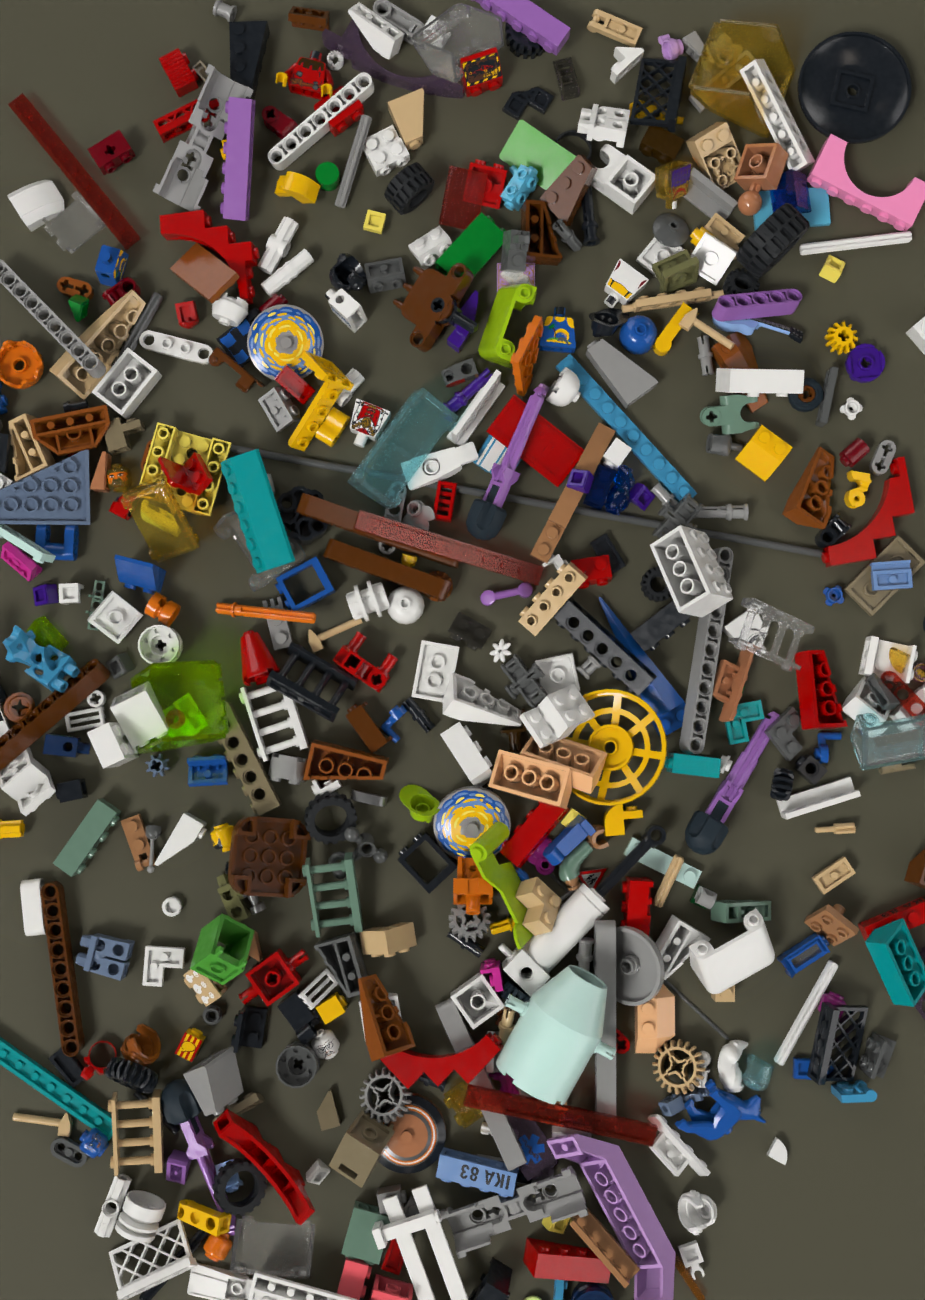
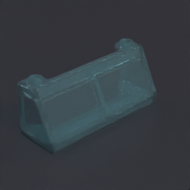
[347,387,458,509]

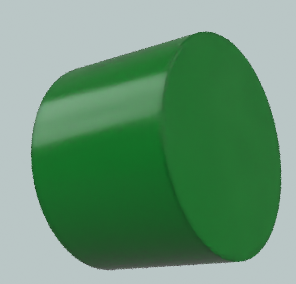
[315,162,340,191]

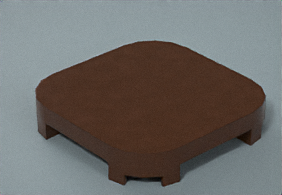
[228,816,311,898]

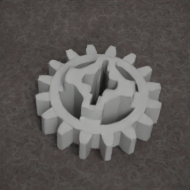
[449,905,490,942]

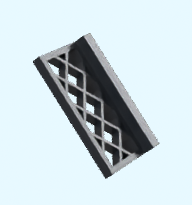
[630,56,687,132]
[807,1002,868,1085]

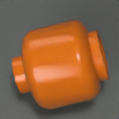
[203,1233,233,1262]

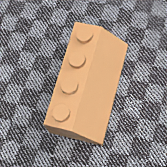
[520,736,607,794]
[488,749,572,809]

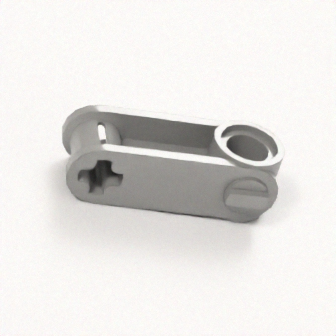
[373,0,425,46]

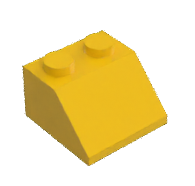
[735,425,793,482]

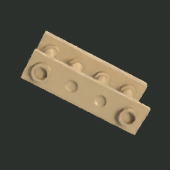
[108,1089,164,1176]

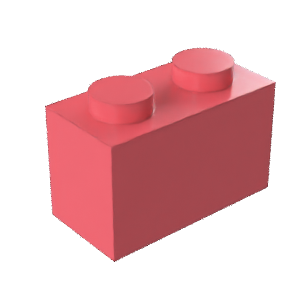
[337,1257,372,1300]

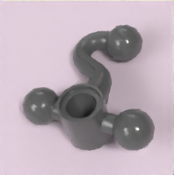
[328,826,388,879]

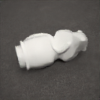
[718,1040,748,1093]

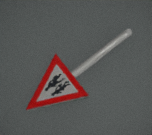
[560,868,607,901]

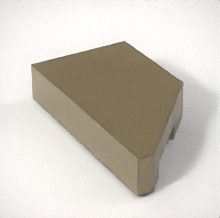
[317,1089,341,1131]

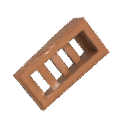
[90,451,112,493]

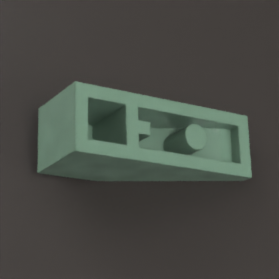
[711,900,771,923]

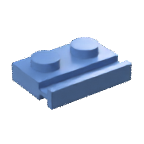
[870,560,913,591]

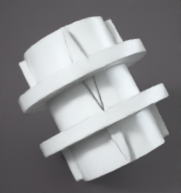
[346,580,390,622]

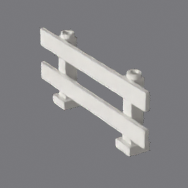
[372,1184,469,1300]

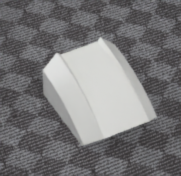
[7,180,65,232]

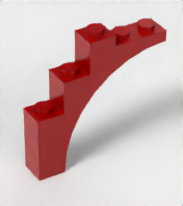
[159,210,259,305]
[213,1109,315,1225]

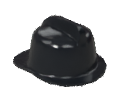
[589,308,630,337]

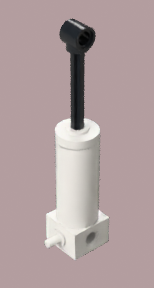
[498,824,667,997]

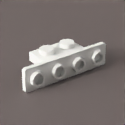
[648,1114,711,1176]

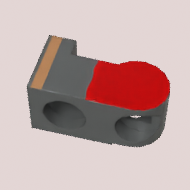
[441,358,479,388]

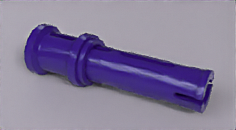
[442,368,493,417]

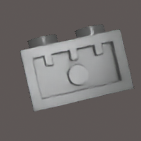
[258,387,302,432]

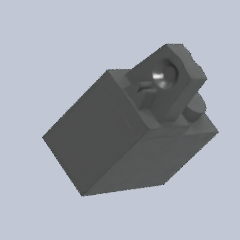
[500,229,530,273]

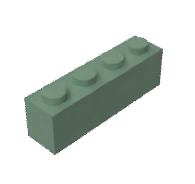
[53,798,121,877]

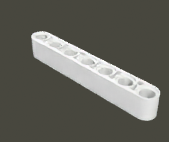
[268,72,375,171]

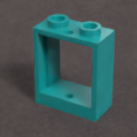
[664,752,721,778]

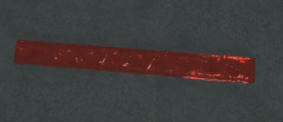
[8,93,141,250]
[354,510,544,586]
[463,1084,658,1146]

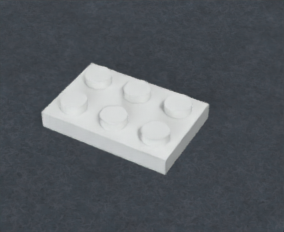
[411,640,460,702]

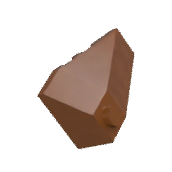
[711,332,768,413]
[782,447,835,529]
[358,974,416,1062]

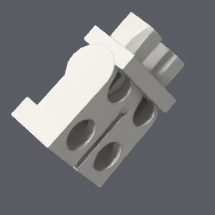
[577,104,630,148]

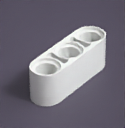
[20,878,46,936]

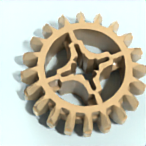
[652,1039,706,1095]

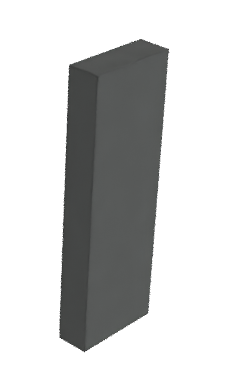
[815,367,838,427]

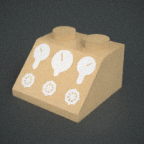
[183,969,228,1007]

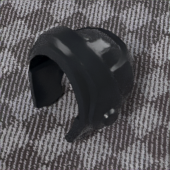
[329,253,367,293]

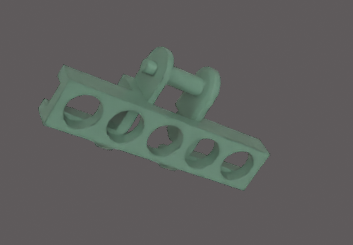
[85,580,105,631]

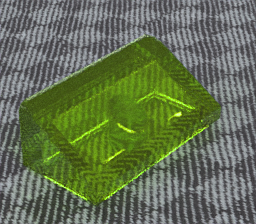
[26,616,69,659]

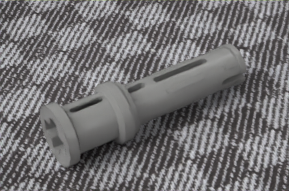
[691,503,749,521]

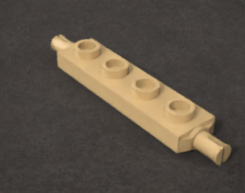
[621,287,724,313]

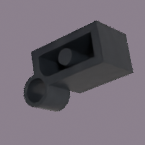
[277,989,321,1045]

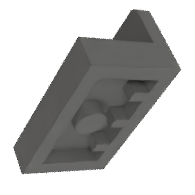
[364,257,406,293]

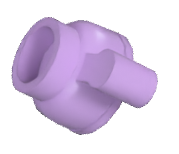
[658,34,684,60]

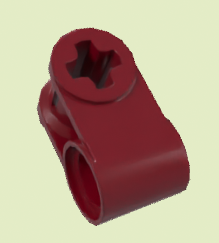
[262,106,298,140]
[102,277,141,306]

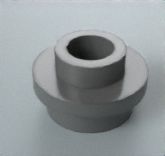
[203,1005,222,1025]

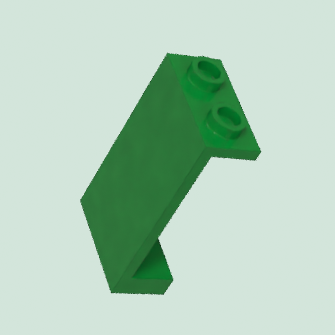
[435,212,506,277]

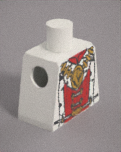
[350,399,391,448]

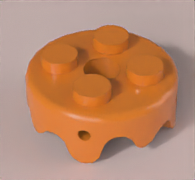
[0,340,44,389]

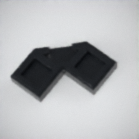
[502,87,554,121]

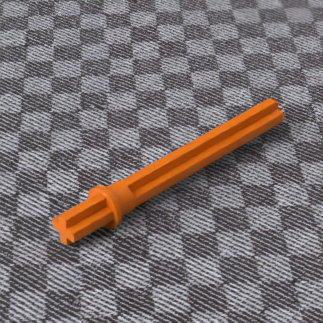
[215,602,316,624]

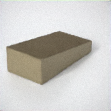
[191,60,208,83]

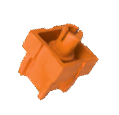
[453,856,493,915]

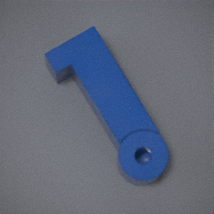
[543,814,596,866]

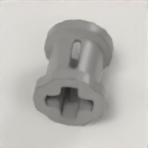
[213,0,237,22]
[576,655,602,680]

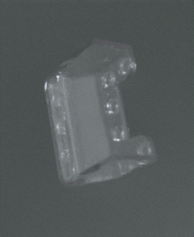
[412,3,504,83]

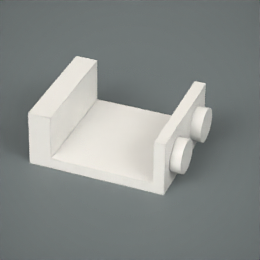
[858,636,918,684]

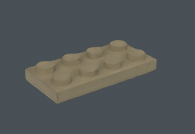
[843,535,925,617]

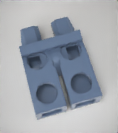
[75,933,135,981]

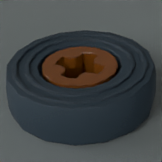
[788,377,823,412]

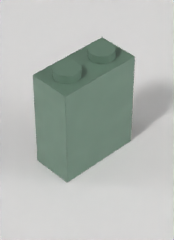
[341,1201,390,1265]

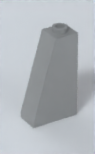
[585,339,658,409]

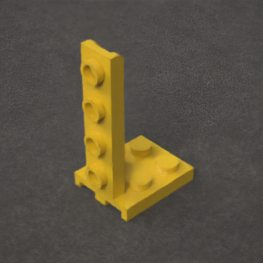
[288,350,354,451]

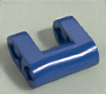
[35,525,79,561]

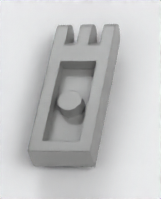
[262,596,293,651]

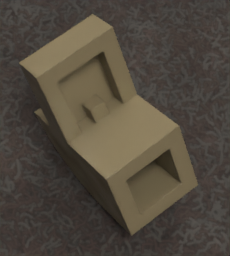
[105,417,146,455]

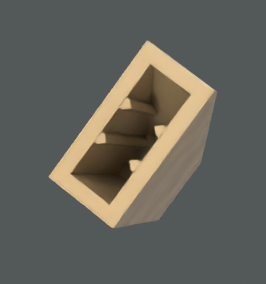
[388,88,424,150]

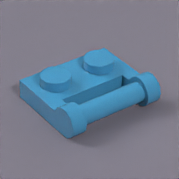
[831,1080,877,1103]

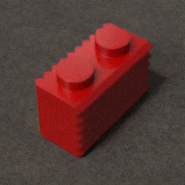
[158,48,199,97]

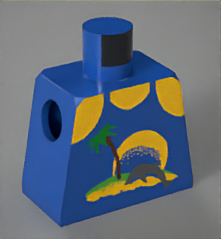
[95,245,129,287]
[539,307,576,353]

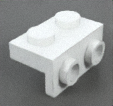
[408,225,452,270]

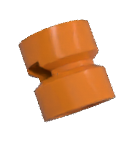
[144,592,181,627]

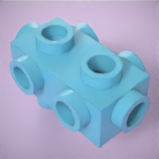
[500,164,539,211]

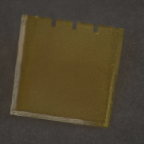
[688,19,795,138]

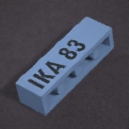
[436,1147,520,1197]

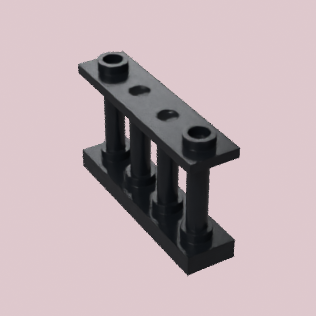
[266,642,358,723]

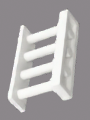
[239,676,310,762]

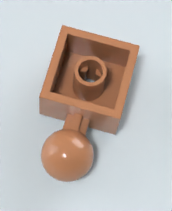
[734,143,789,216]

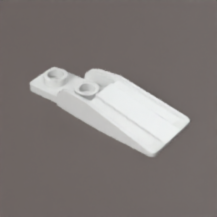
[401,442,479,490]
[187,1263,253,1300]

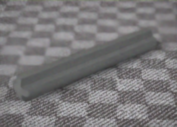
[119,292,163,357]

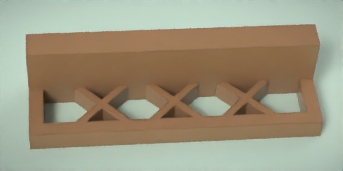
[569,1208,640,1288]

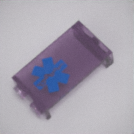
[503,1095,559,1181]

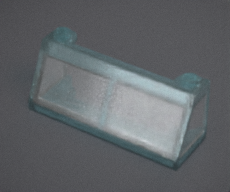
[850,713,925,771]

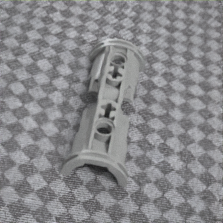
[152,64,254,211]
[440,1166,588,1259]

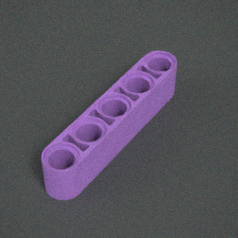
[712,288,803,322]

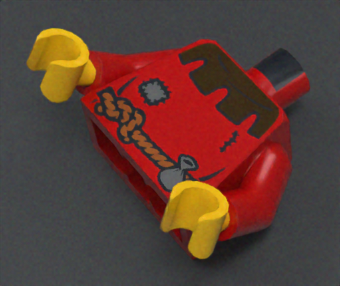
[275,51,334,100]

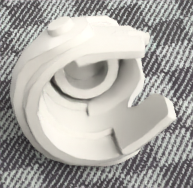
[678,1190,717,1235]

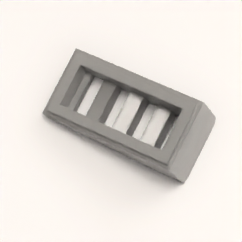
[682,31,714,73]

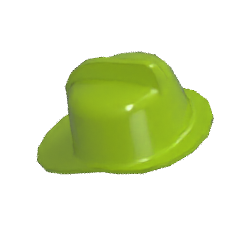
[399,785,440,823]

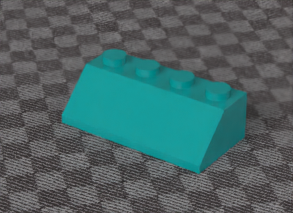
[865,919,925,1007]

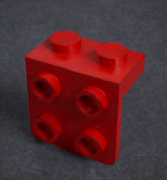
[314,86,365,137]

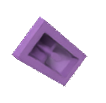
[166,1149,191,1185]

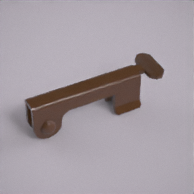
[208,347,265,393]

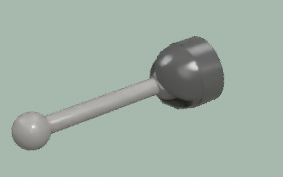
[145,825,161,873]

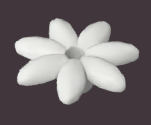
[489,639,511,663]

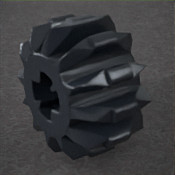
[770,768,794,801]

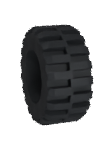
[736,203,810,278]

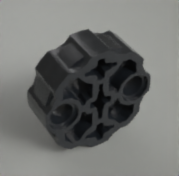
[277,486,328,545]

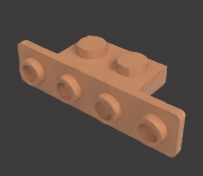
[712,649,755,722]

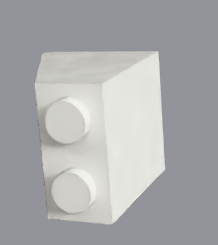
[110,681,169,748]

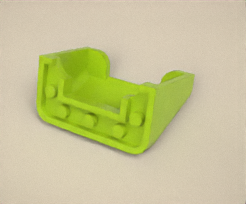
[478,284,537,369]

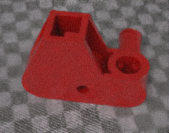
[333,631,399,693]

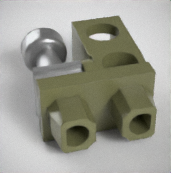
[216,873,266,922]

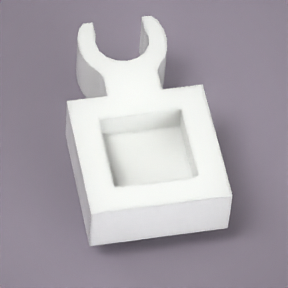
[678,1240,705,1280]

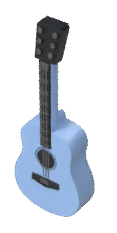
[712,316,804,344]

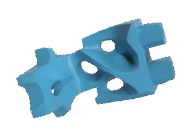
[2,625,80,693]

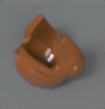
[120,1023,161,1066]

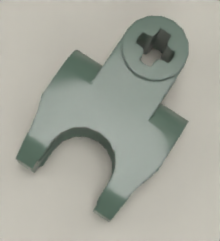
[699,394,759,435]

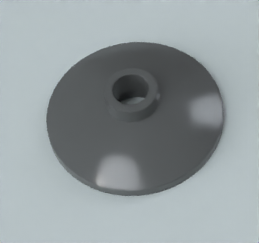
[652,213,689,248]

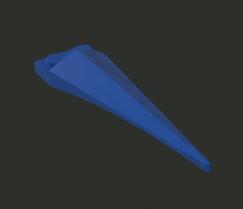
[599,597,685,739]

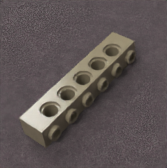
[207,702,282,816]

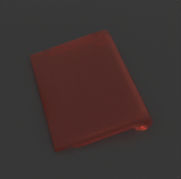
[439,166,488,230]

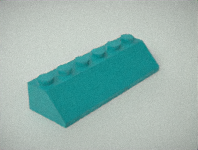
[220,449,295,574]

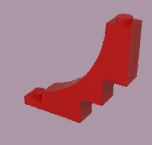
[821,457,915,568]
[380,1032,504,1089]

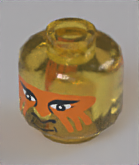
[106,464,132,493]

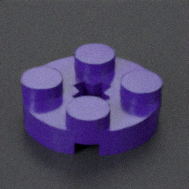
[845,344,885,383]

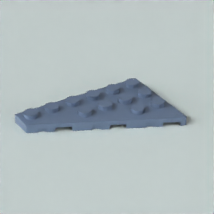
[0,449,91,525]

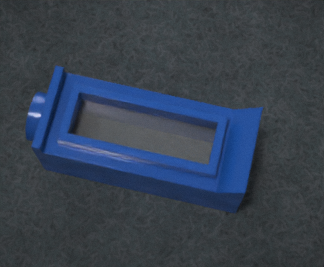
[777,933,830,978]

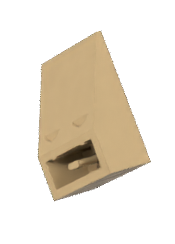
[686,122,741,190]

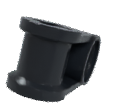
[815,512,852,548]

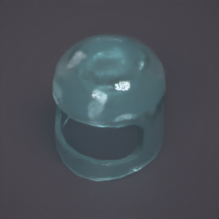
[742,1054,774,1091]

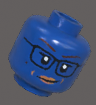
[79,1128,110,1158]

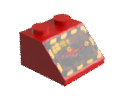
[460,47,503,97]

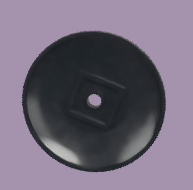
[797,31,912,144]

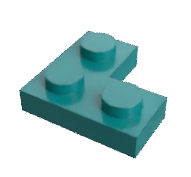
[722,700,765,745]

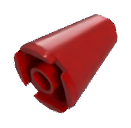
[240,630,280,686]

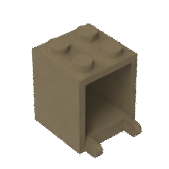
[329,1110,395,1188]

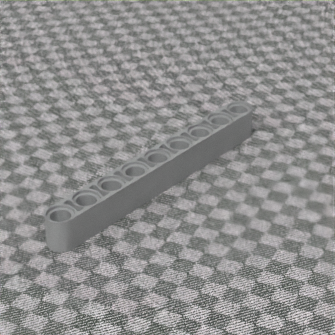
[0,259,106,378]
[435,998,527,1171]

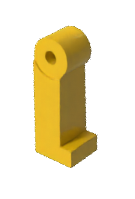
[653,302,699,356]
[177,1199,231,1237]

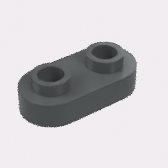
[50,1136,89,1167]

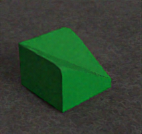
[68,294,89,322]

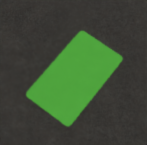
[499,120,576,190]

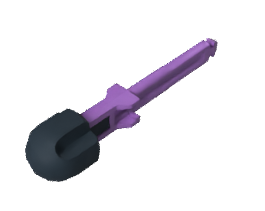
[466,386,546,540]
[685,711,779,855]
[161,1079,238,1236]

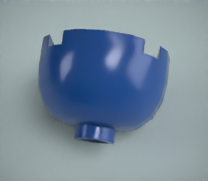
[619,315,657,355]

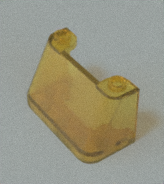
[121,473,201,563]

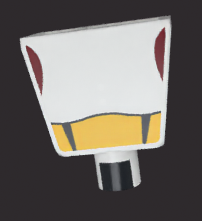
[604,258,649,308]

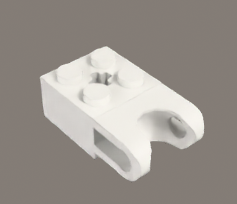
[590,144,658,215]

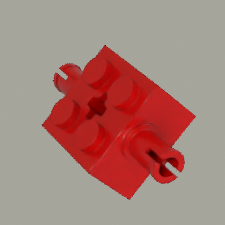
[239,948,309,1007]

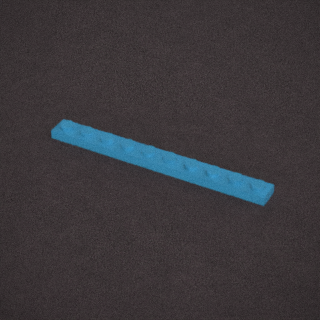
[556,354,697,502]

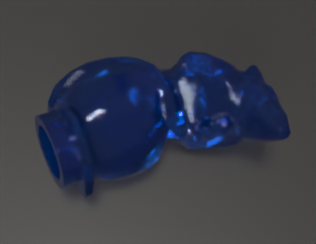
[603,465,635,515]

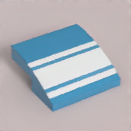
[473,434,522,474]

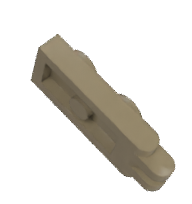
[212,1092,265,1125]

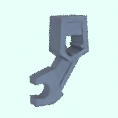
[658,1088,710,1116]

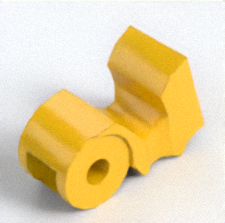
[844,470,872,509]

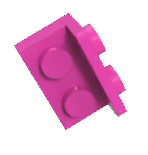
[0,542,43,582]
[480,958,504,992]

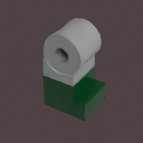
[689,884,717,909]

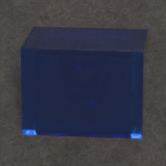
[769,169,812,214]

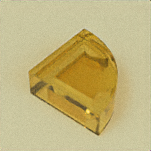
[889,647,910,673]

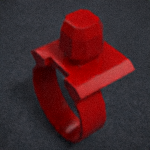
[80,1041,116,1081]

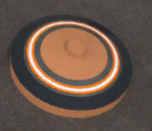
[375,1093,446,1174]

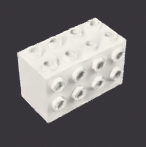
[650,525,734,617]

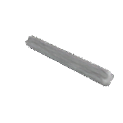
[335,114,372,208]

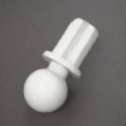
[696,1051,711,1088]

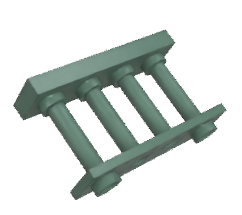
[302,852,363,938]

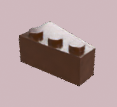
[521,199,563,266]

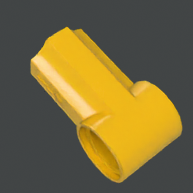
[0,819,25,839]

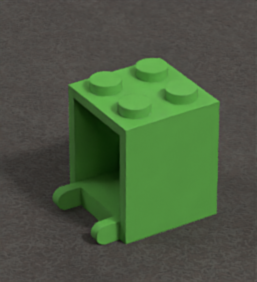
[190,913,254,985]

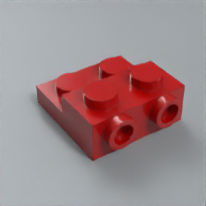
[462,159,508,209]

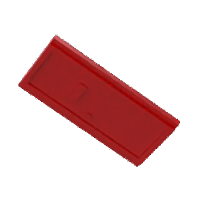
[486,394,584,487]

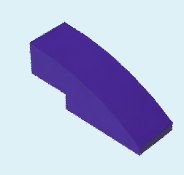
[447,290,478,353]

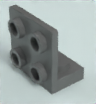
[859,1032,896,1079]

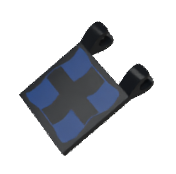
[216,308,260,367]

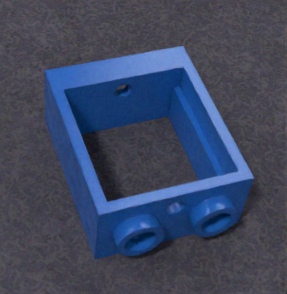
[275,557,336,611]

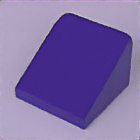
[566,469,594,494]
[626,483,655,511]
[33,584,59,606]

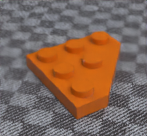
[511,315,544,396]

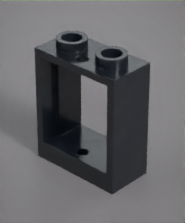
[397,832,457,894]

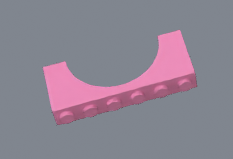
[806,134,925,231]

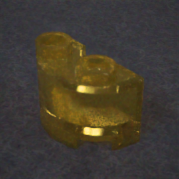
[443,1081,483,1129]

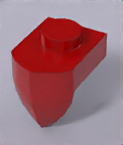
[175,300,199,329]

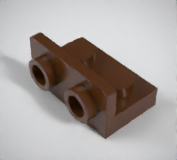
[288,6,330,32]

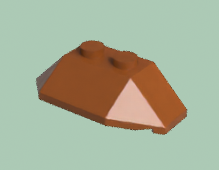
[30,405,111,456]

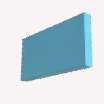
[753,188,831,231]

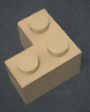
[515,877,562,936]
[359,922,417,957]

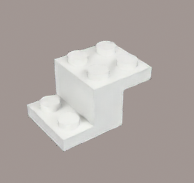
[519,684,595,749]
[0,747,56,816]

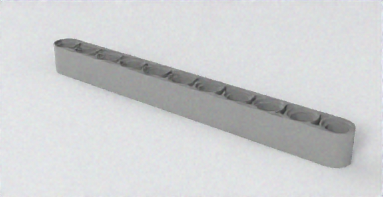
[679,547,733,754]
[594,920,616,1129]

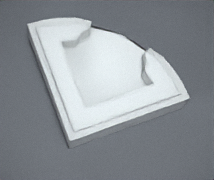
[767,1137,787,1165]

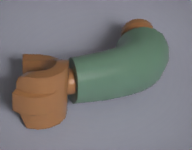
[559,824,609,891]

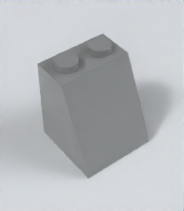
[183,1046,244,1116]

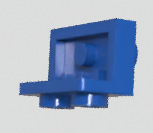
[187,754,228,787]

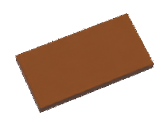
[170,242,239,303]

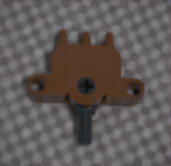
[393,263,478,352]

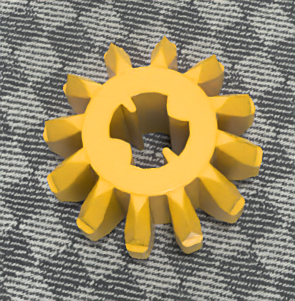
[824,321,858,355]

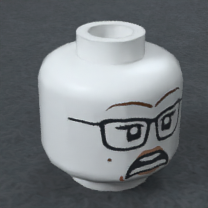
[311,1029,340,1060]

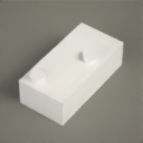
[715,368,805,397]

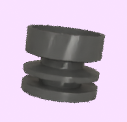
[276,1041,320,1088]

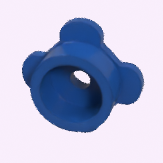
[823,585,844,606]

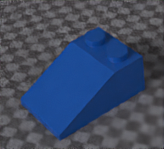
[114,554,166,595]

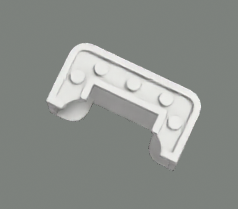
[689,909,775,994]

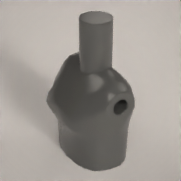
[706,433,743,456]

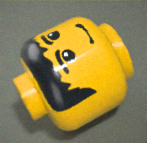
[210,823,234,852]

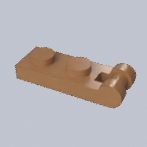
[121,814,156,872]

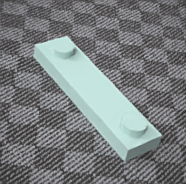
[0,524,56,564]
[623,837,702,889]

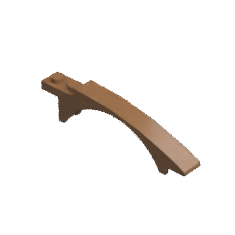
[530,423,616,564]

